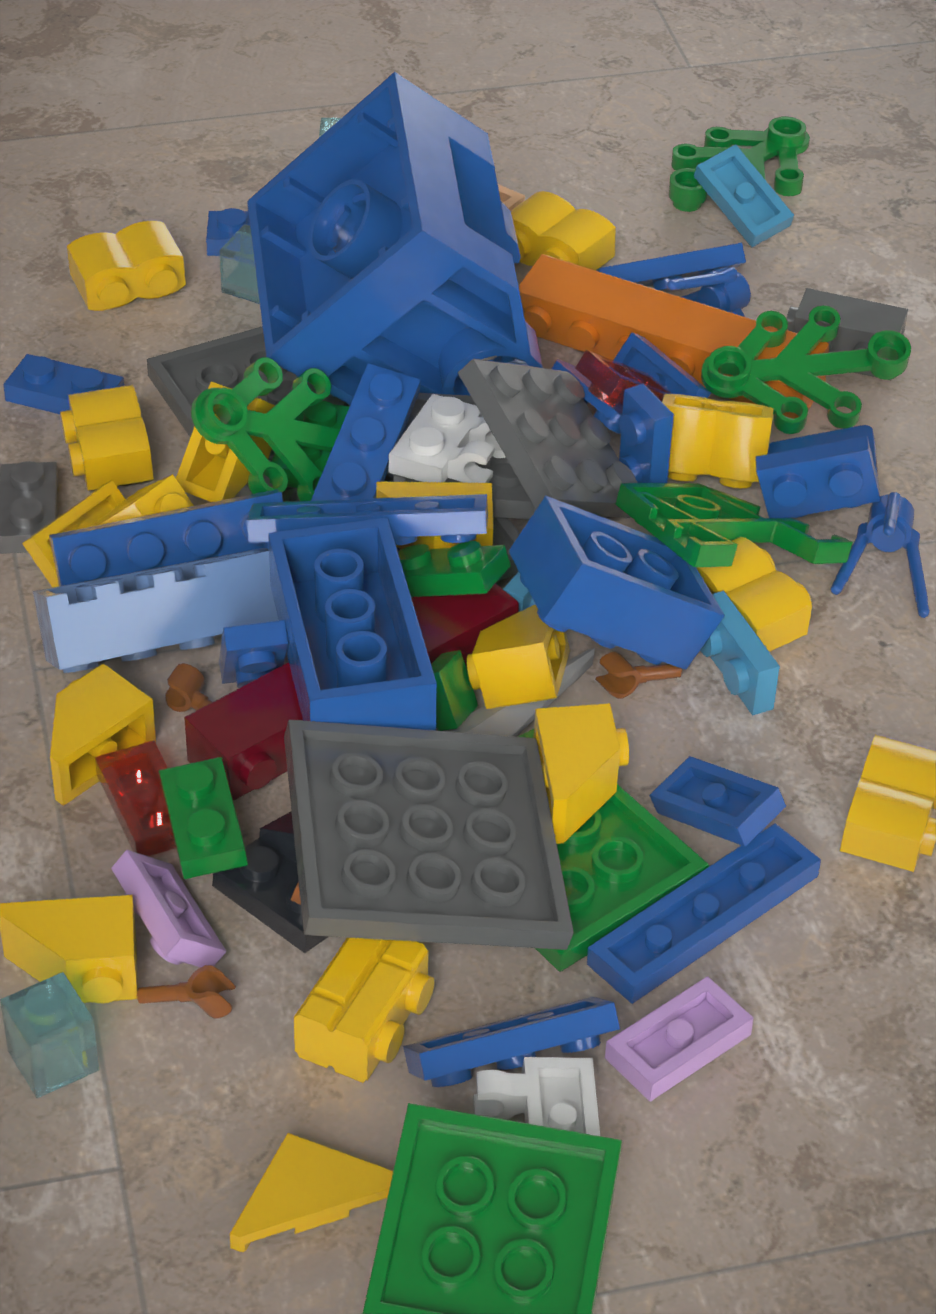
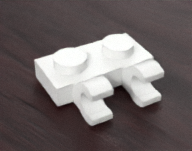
[388,394,505,483]
[473,1057,600,1136]

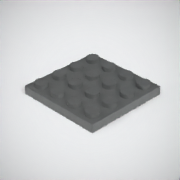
[284,720,574,950]

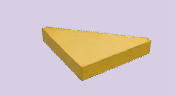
[229,1133,393,1252]

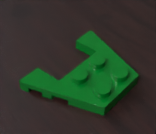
[615,483,853,567]

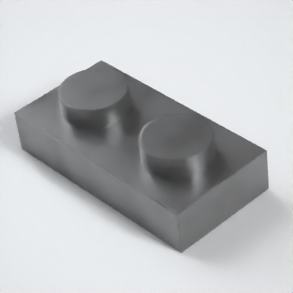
[0,461,58,554]

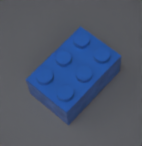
[509,495,725,670]

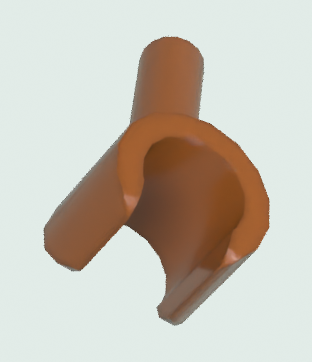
[595,651,682,699]
[165,663,212,712]
[137,965,236,1019]

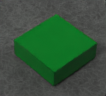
[431,650,478,731]

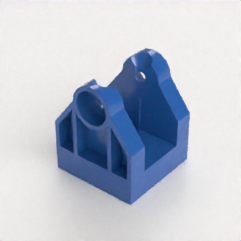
[247,72,543,405]

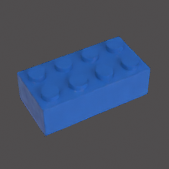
[268,518,437,731]

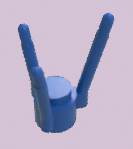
[667,267,751,317]
[831,492,930,618]

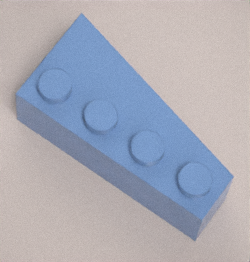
[33,548,279,673]

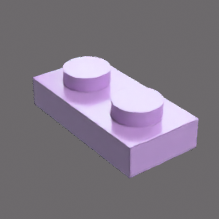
[111,849,226,967]
[605,976,754,1102]

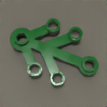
[668,116,810,212]
[701,305,911,434]
[191,357,340,501]

